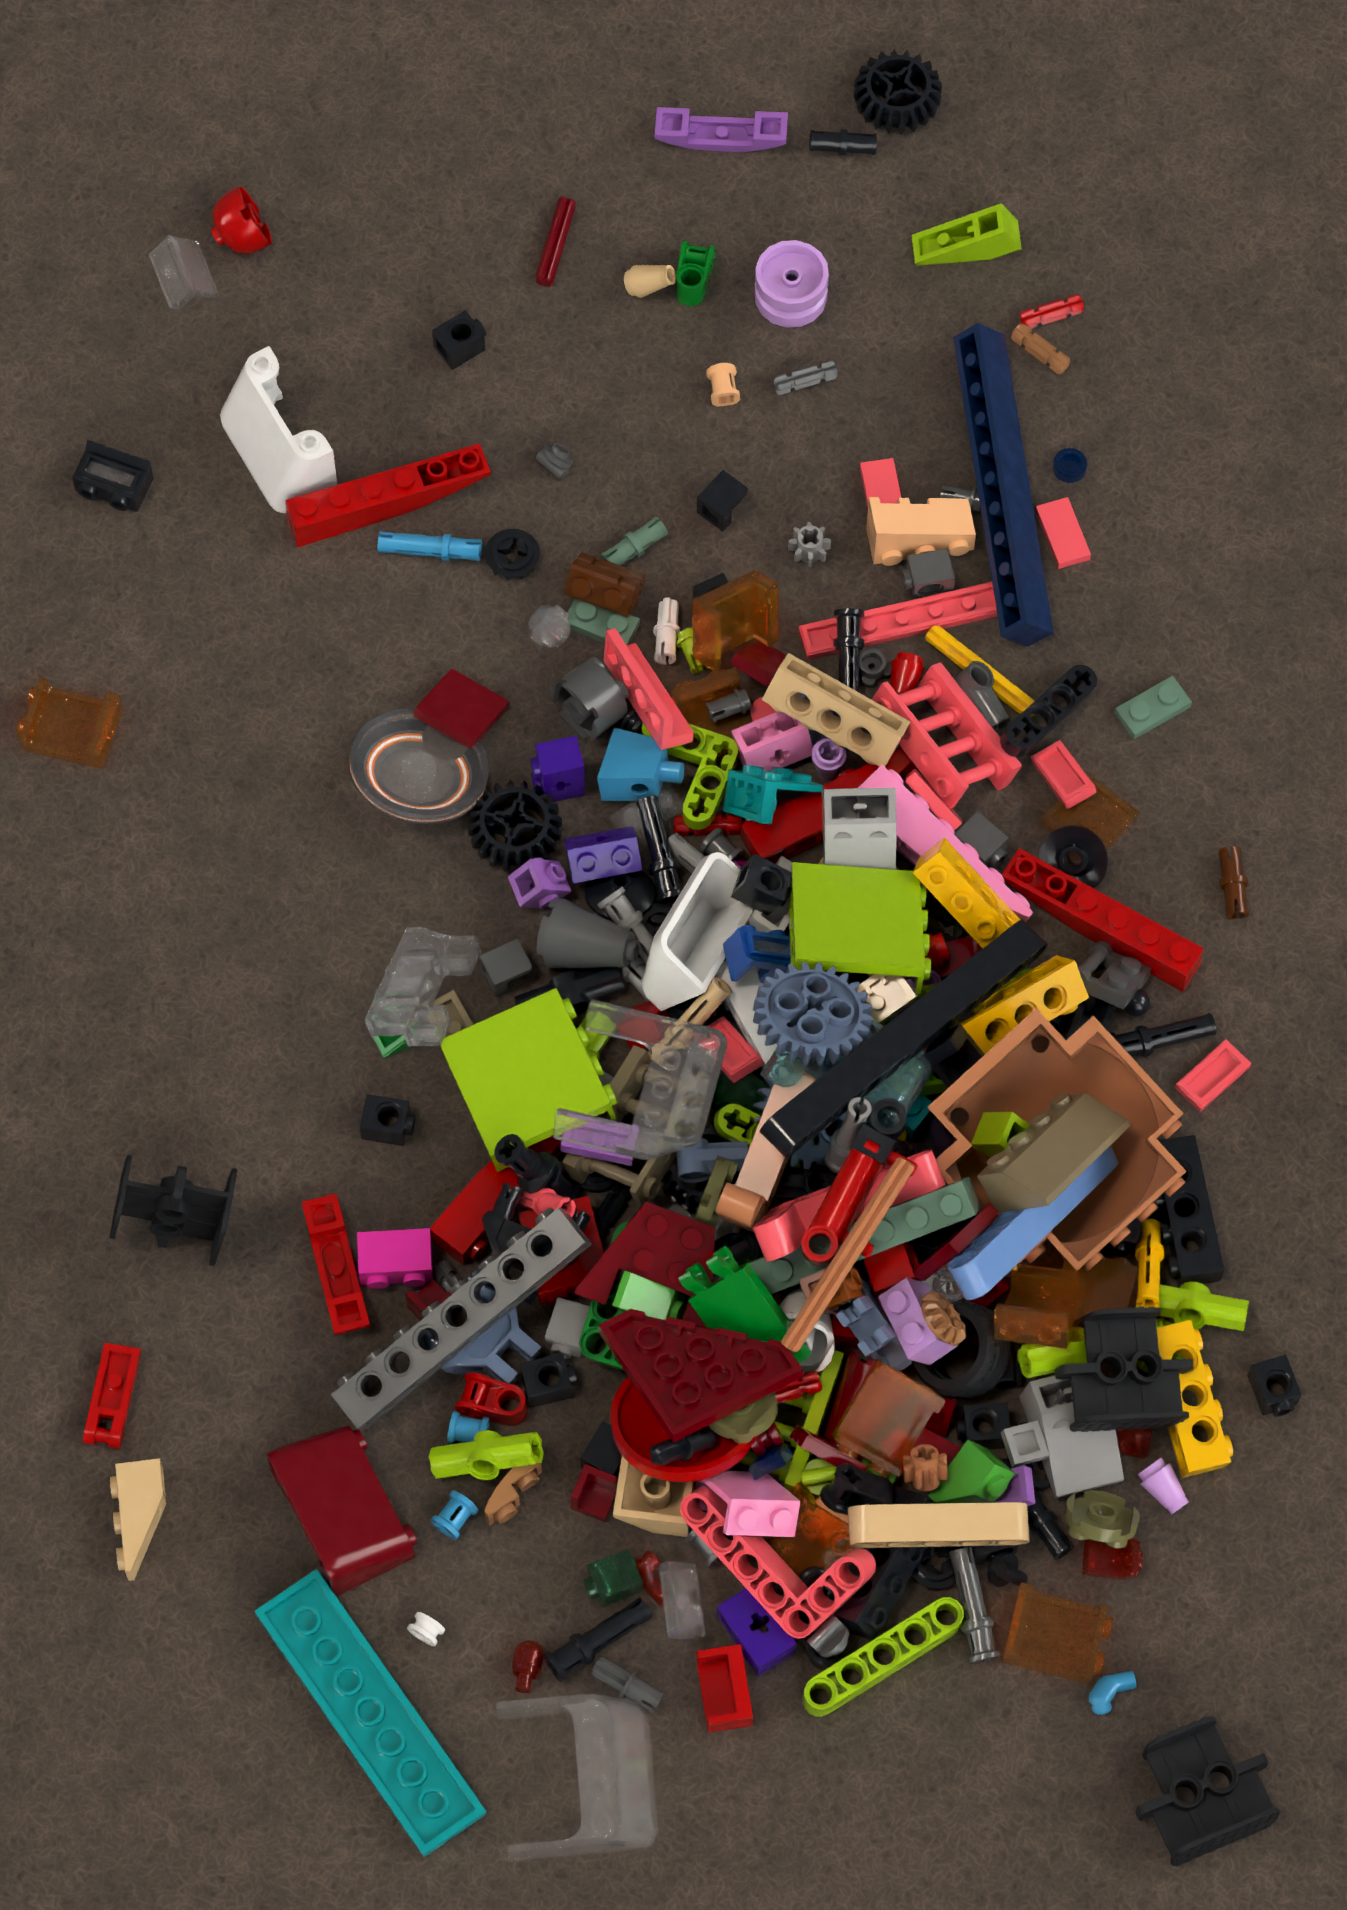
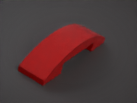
[301,1193,370,1336]

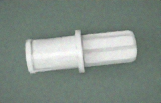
[653,597,681,665]

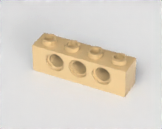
[762,653,910,767]

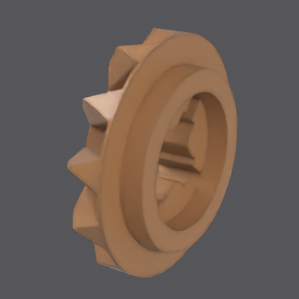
[921,1291,966,1346]

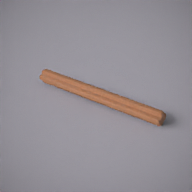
[781,1157,914,1352]

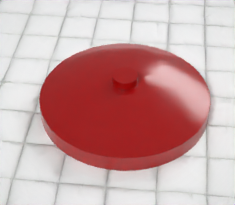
[610,1377,757,1482]

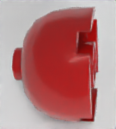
[211,186,273,254]

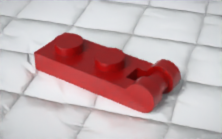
[83,1342,142,1449]

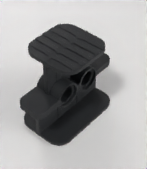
[109,1155,238,1266]
[1055,1307,1193,1432]
[1135,1716,1280,1867]

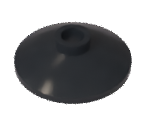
[1038,825,1108,888]
[585,871,656,920]

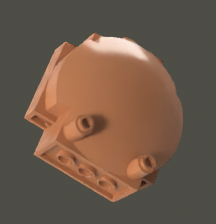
[927,1008,1187,1272]

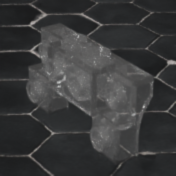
[365,926,481,1046]

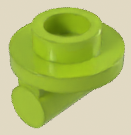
[801,1458,837,1496]

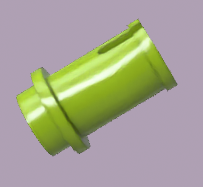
[676,627,712,674]

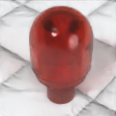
[512,1640,544,1693]

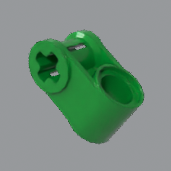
[676,240,716,306]

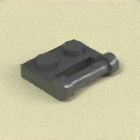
[1077,941,1152,1009]

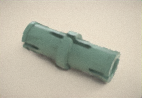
[600,516,668,566]

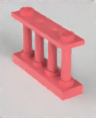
[871,662,1022,809]

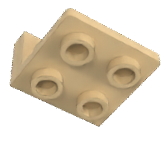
[858,974,918,1034]

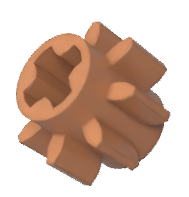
[903,1444,948,1491]

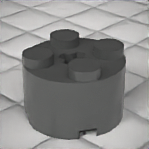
[550,657,629,741]

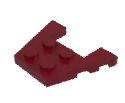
[573,1201,715,1327]

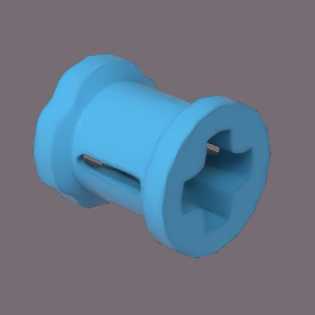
[447,1411,490,1444]
[430,1490,479,1540]

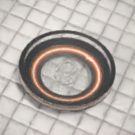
[349,708,489,824]

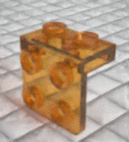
[670,667,752,759]
[762,1482,856,1587]

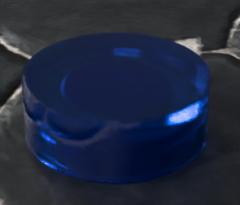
[1053,448,1087,483]

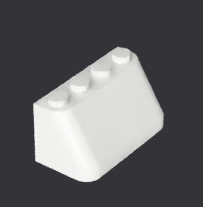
[642,852,754,1011]

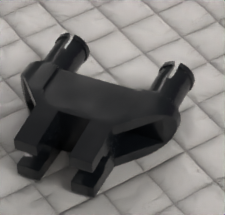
[481,1183,591,1305]

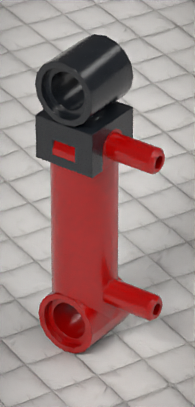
[801,1098,918,1266]

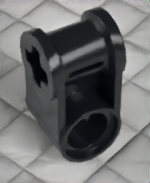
[820,1463,893,1515]

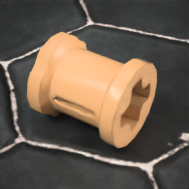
[706,363,740,407]

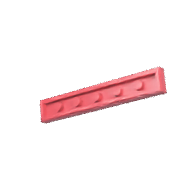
[798,582,998,660]

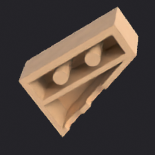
[866,497,976,566]

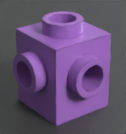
[508,858,571,911]

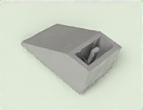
[822,788,896,870]
[1019,1375,1124,1499]

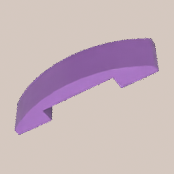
[654,107,788,152]

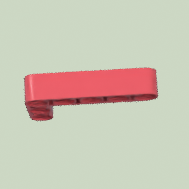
[752,1149,946,1262]
[680,1485,876,1639]

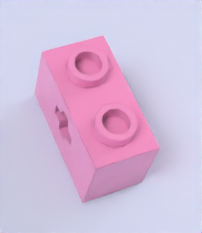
[731,712,813,771]

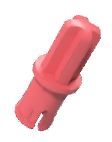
[518,1188,576,1218]

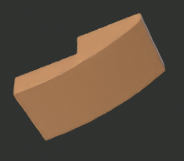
[484,1463,542,1526]

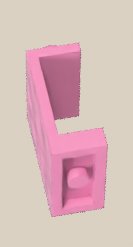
[694,1471,800,1537]

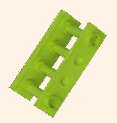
[738,1350,844,1497]

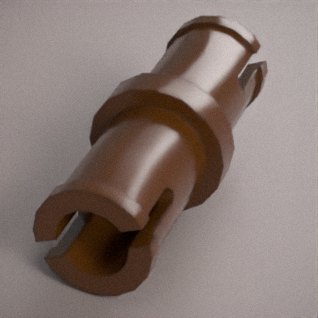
[1218,846,1249,920]

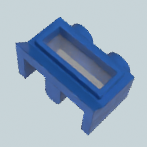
[723,925,790,983]

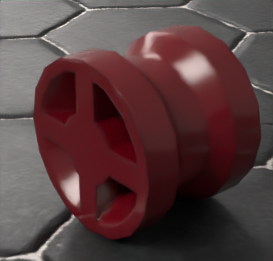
[752,1422,785,1457]

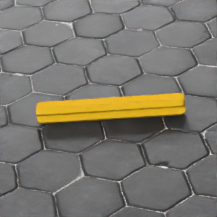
[925,625,1034,717]

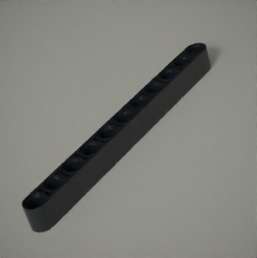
[759,919,1048,1158]

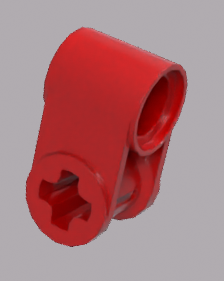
[454,1372,528,1426]

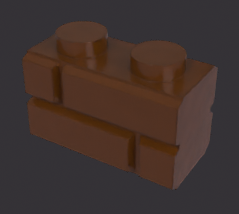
[564,552,646,617]

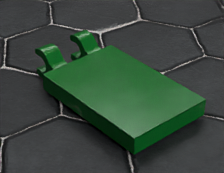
[679,1246,812,1363]

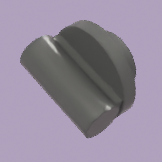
[535,442,574,481]
[806,1614,849,1657]

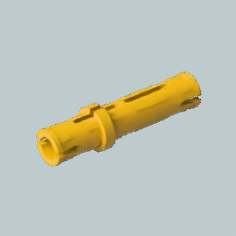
[1135,1219,1164,1308]

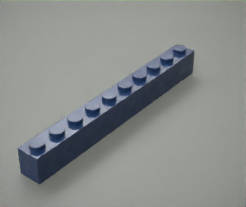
[953,323,1054,646]

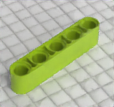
[802,1597,964,1717]

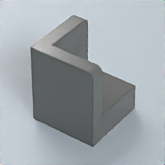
[479,938,532,998]

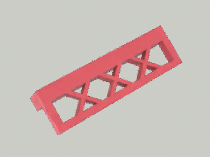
[603,628,694,750]

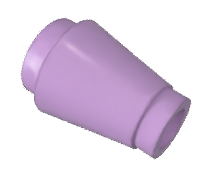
[811,738,846,780]
[1138,1457,1189,1515]

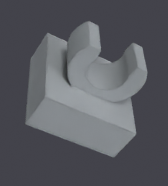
[1001,1420,1049,1468]

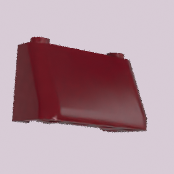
[266,1425,418,1597]

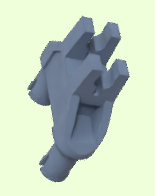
[424,1269,541,1384]
[835,1278,912,1371]

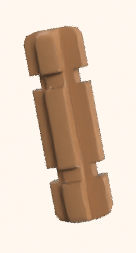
[1011,323,1070,374]

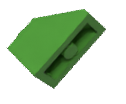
[612,1271,686,1320]
[928,1440,1015,1504]

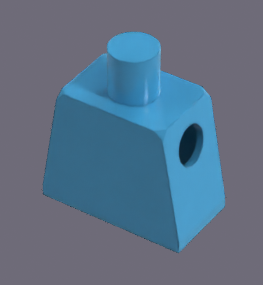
[597,728,684,801]

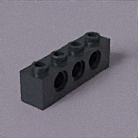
[1154,1135,1224,1288]
[830,1486,935,1640]

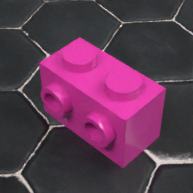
[357,1228,433,1289]

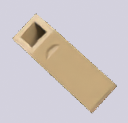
[110,1458,166,1581]

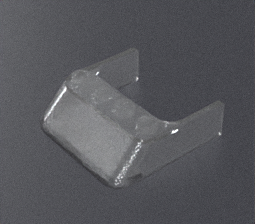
[553,1000,727,1160]
[496,1694,659,1862]

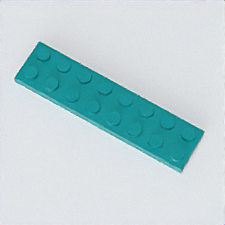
[254,1569,486,1858]

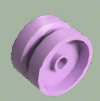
[754,240,829,328]

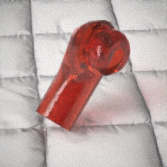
[634,1550,674,1607]

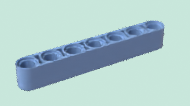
[948,1145,1119,1300]

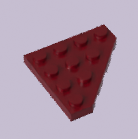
[598,1309,803,1443]

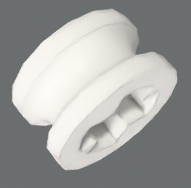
[407,1612,445,1646]

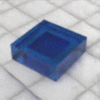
[748,1444,793,1481]

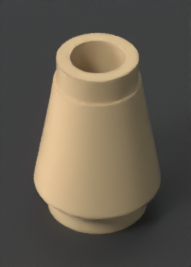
[624,265,676,298]

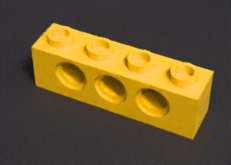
[913,837,1021,948]
[950,955,1089,1054]
[1157,1320,1233,1478]

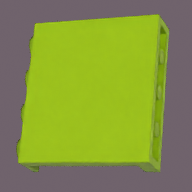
[788,862,931,994]
[438,988,618,1172]

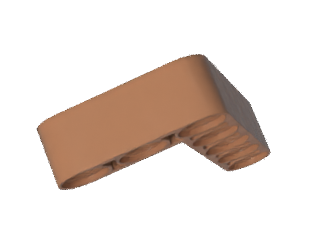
[716,1055,822,1233]

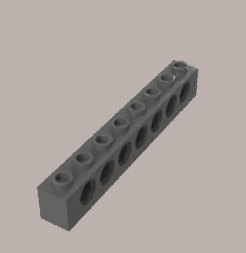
[331,1208,592,1430]

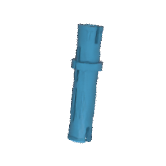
[377,531,482,561]

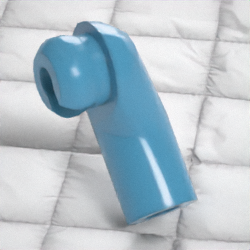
[1089,1670,1137,1715]

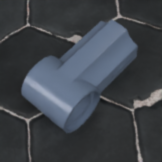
[676,1138,748,1183]

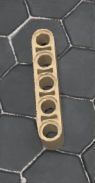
[848,1502,1030,1548]

